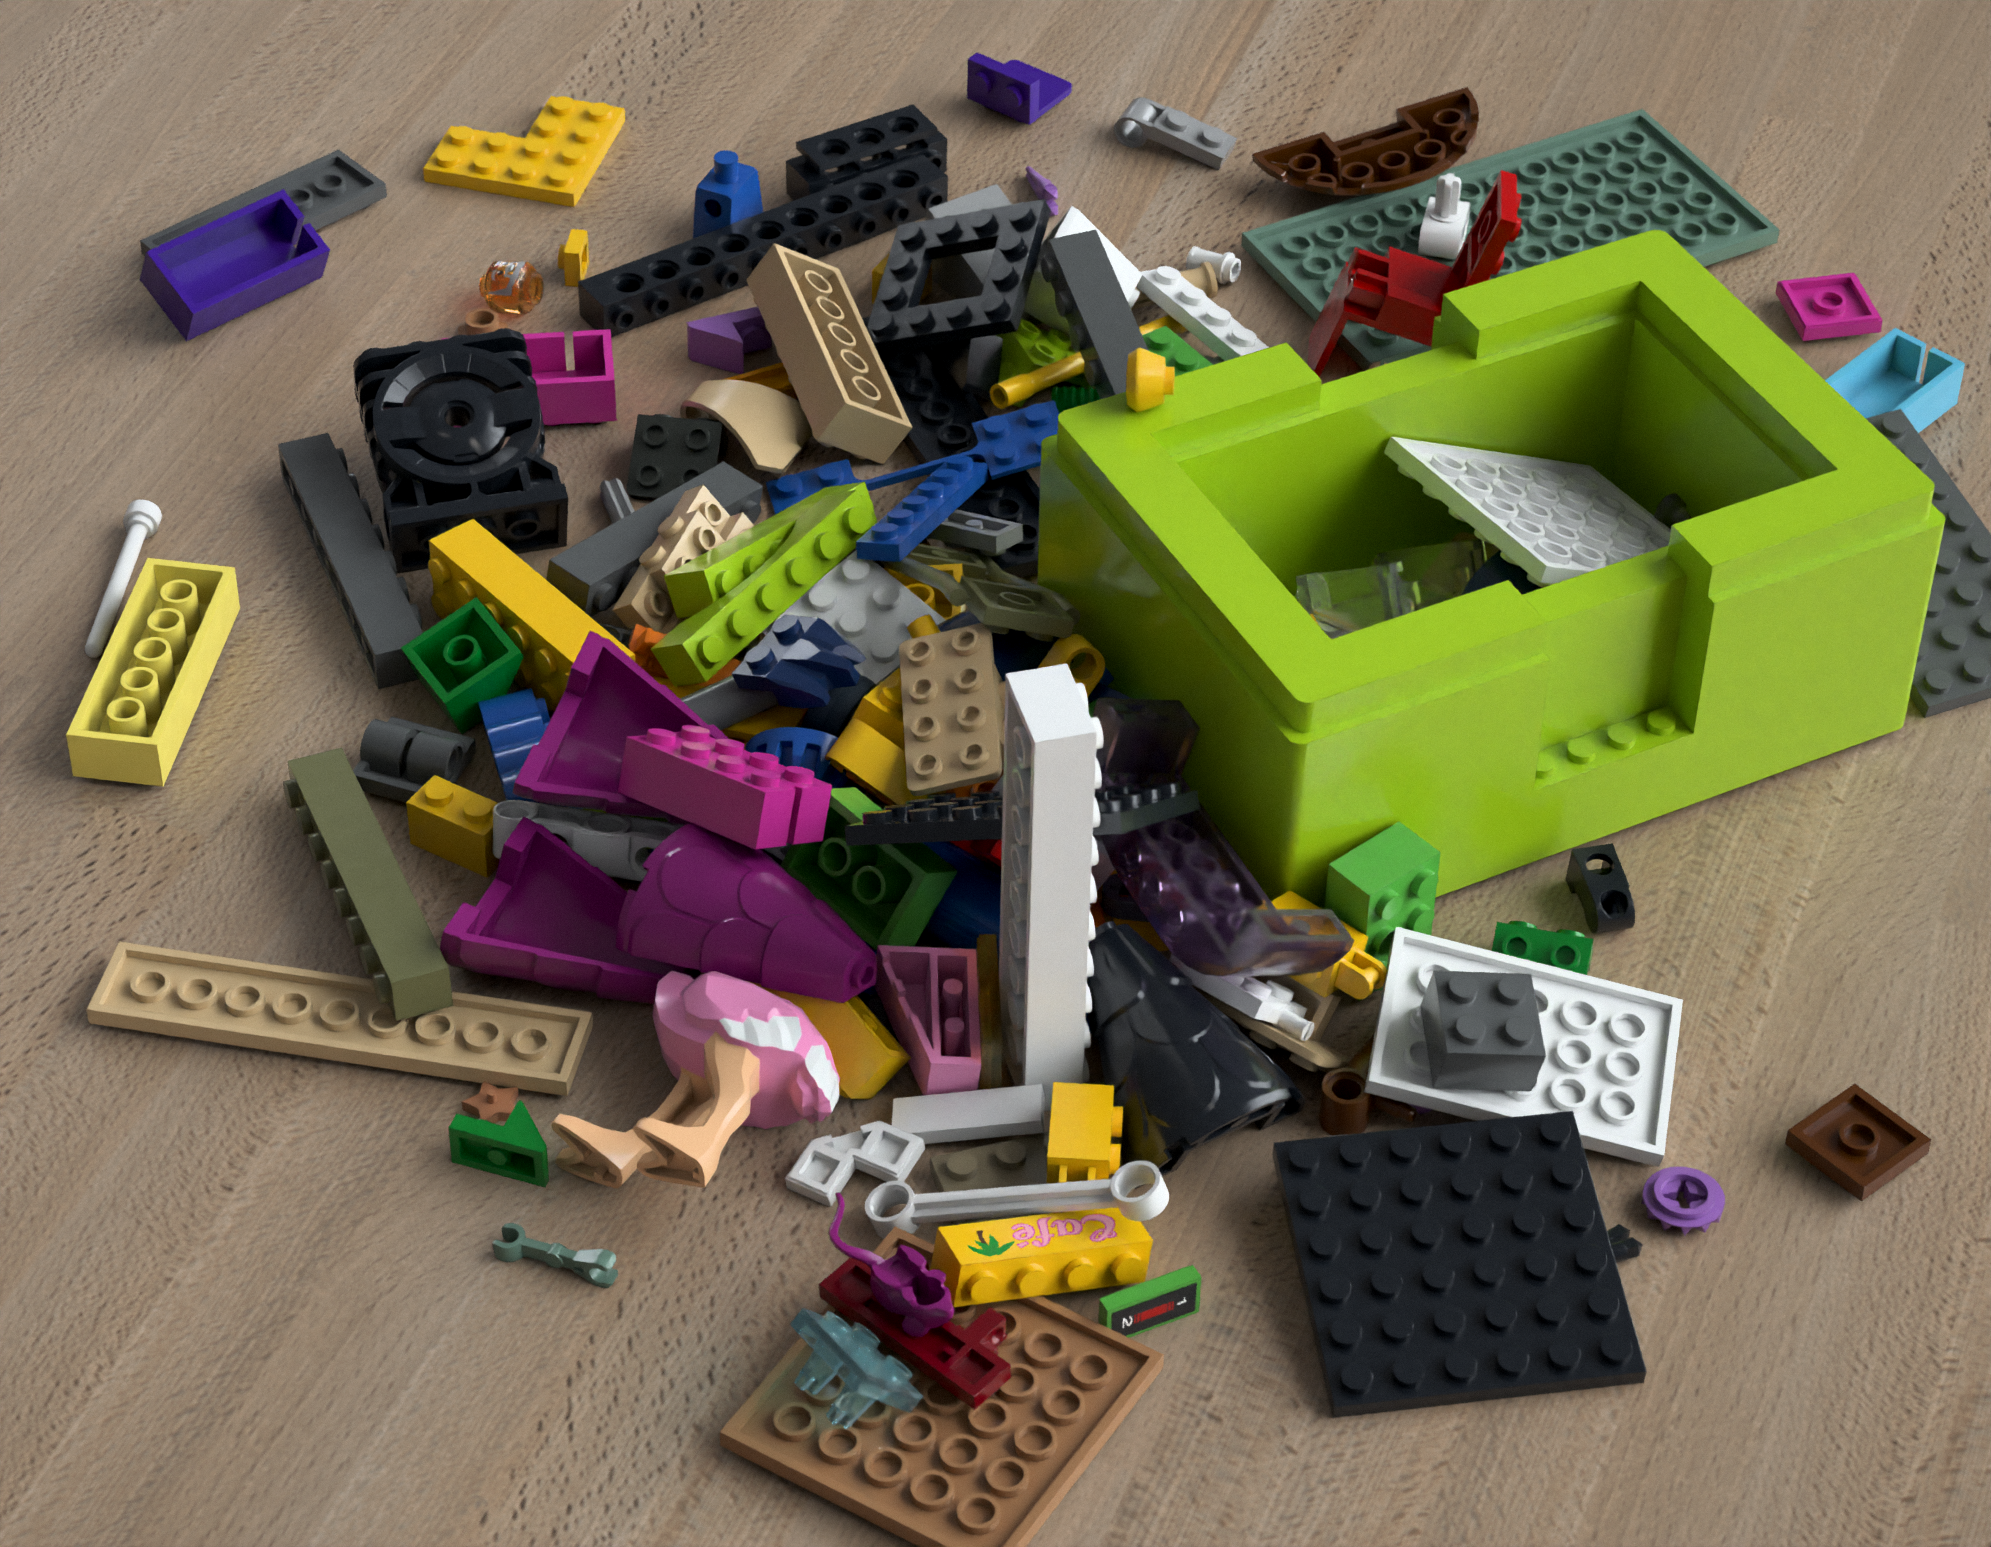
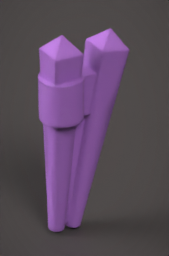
[1026,166,1058,216]

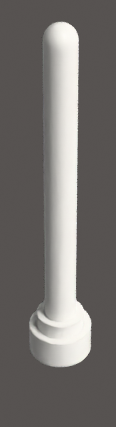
[85,500,162,658]

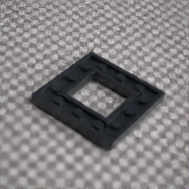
[867,199,1051,354]

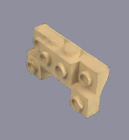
[612,484,754,634]

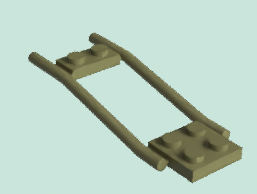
[879,544,1081,642]

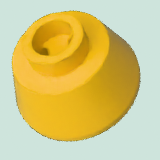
[1126,348,1175,412]

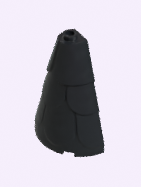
[1087,921,1306,1189]

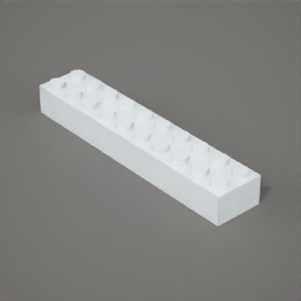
[997,663,1103,1111]

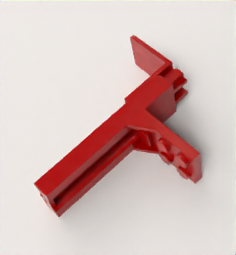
[1307,170,1522,378]

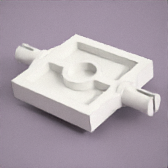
[1169,948,1314,1041]

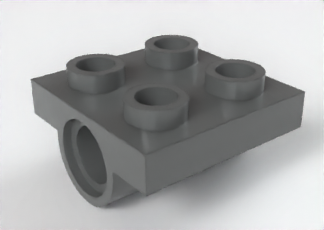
[353,716,476,802]

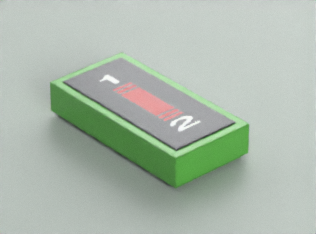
[1098,1265,1202,1338]

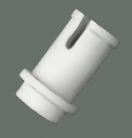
[1186,246,1241,284]

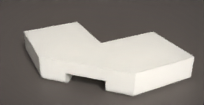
[785,1120,925,1207]

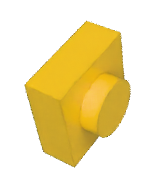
[558,229,589,287]

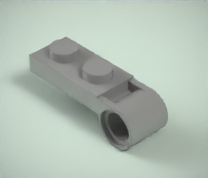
[1114,97,1237,170]

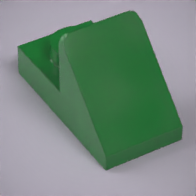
[448,1100,549,1187]

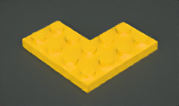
[423,96,625,207]

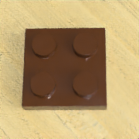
[1785,1084,1931,1202]

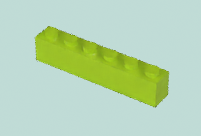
[664,482,878,618]

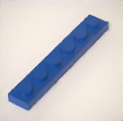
[856,456,988,562]

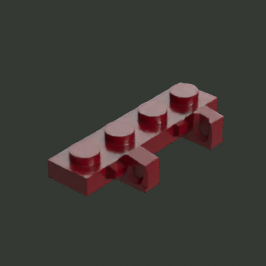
[819,1257,1011,1410]

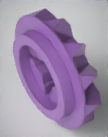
[1642,1167,1725,1235]

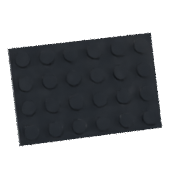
[845,782,1199,846]

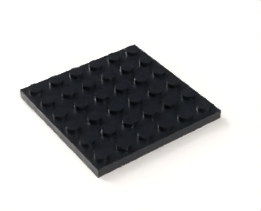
[1272,1111,1647,1418]

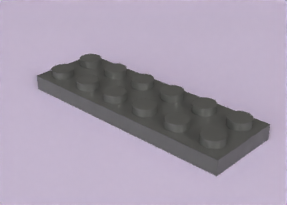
[140,149,387,256]

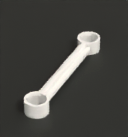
[865,1160,1169,1239]

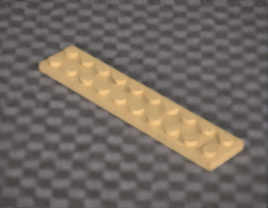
[86,941,593,1096]

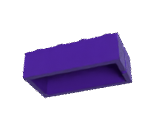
[140,189,330,341]

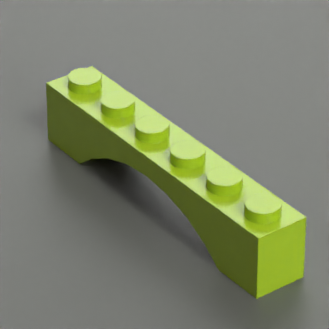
[651,490,876,687]

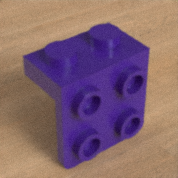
[967,53,1072,125]

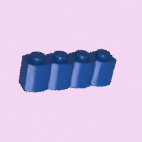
[478,688,568,807]

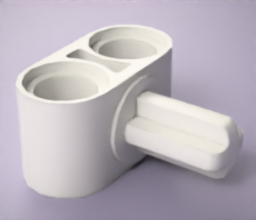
[1418,173,1470,260]

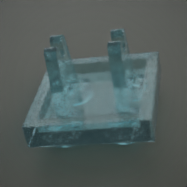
[790,1308,923,1429]

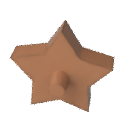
[462,1082,519,1123]

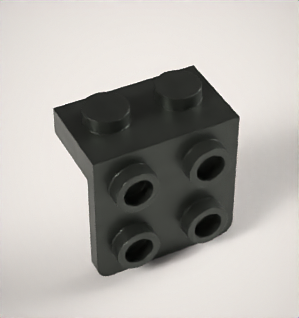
[626,414,729,500]

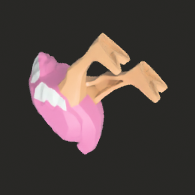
[551,971,840,1188]

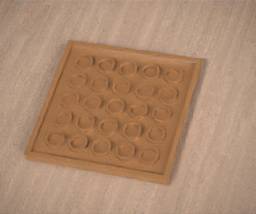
[719,1227,1164,1547]

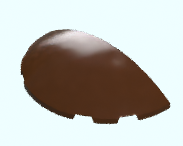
[1252,87,1479,195]

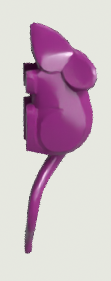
[828,1192,954,1337]

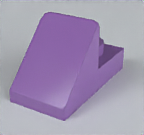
[687,307,772,374]

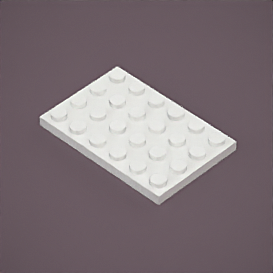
[1364,927,1683,1167]

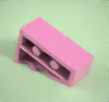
[874,945,981,1095]

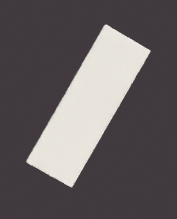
[892,1084,1045,1144]

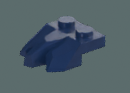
[731,615,866,709]

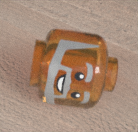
[479,260,544,315]

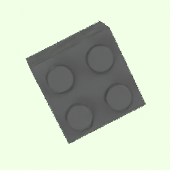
[1420,971,1546,1091]

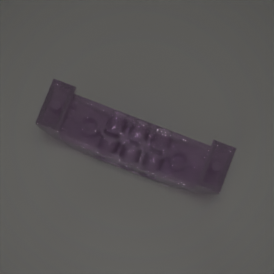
[1093,698,1354,976]

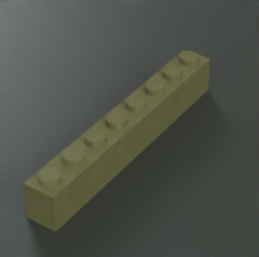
[283,748,453,1021]

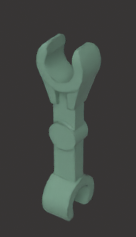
[492,1223,618,1288]

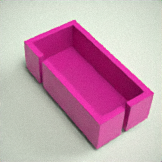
[441,329,617,427]
[618,725,832,849]

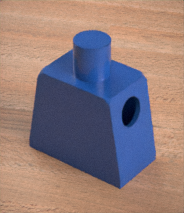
[693,150,763,238]

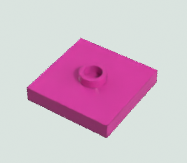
[1776,273,1883,341]

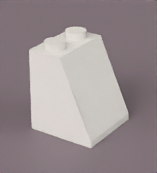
[1023,206,1142,338]

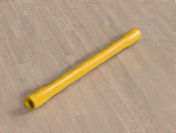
[990,314,1188,409]

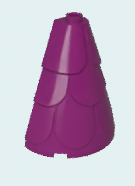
[513,631,729,825]
[440,816,702,1005]
[616,823,877,1003]

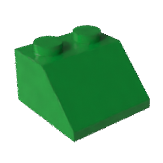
[401,597,524,734]

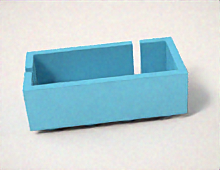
[1825,328,1965,433]

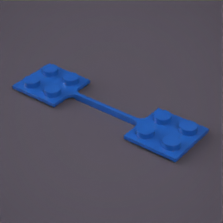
[766,400,1059,515]

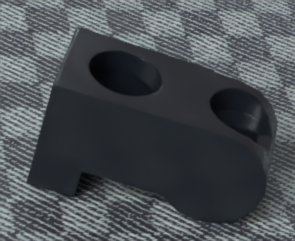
[1565,843,1635,934]

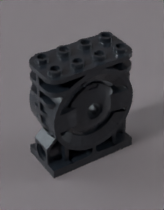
[353,328,568,574]

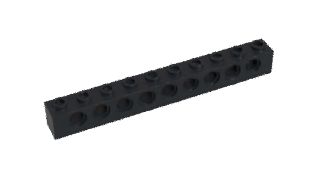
[578,153,948,337]

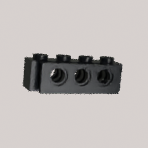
[786,104,947,201]

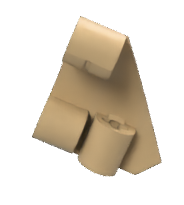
[680,379,812,478]

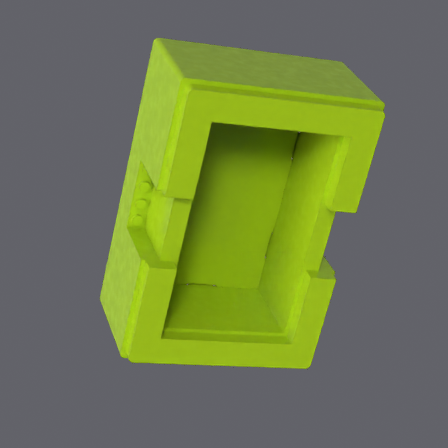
[1037,230,1946,911]

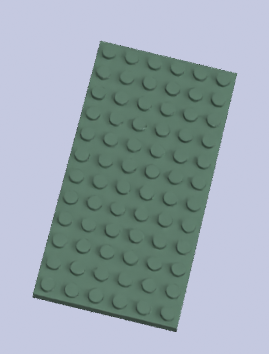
[1241,109,1780,371]

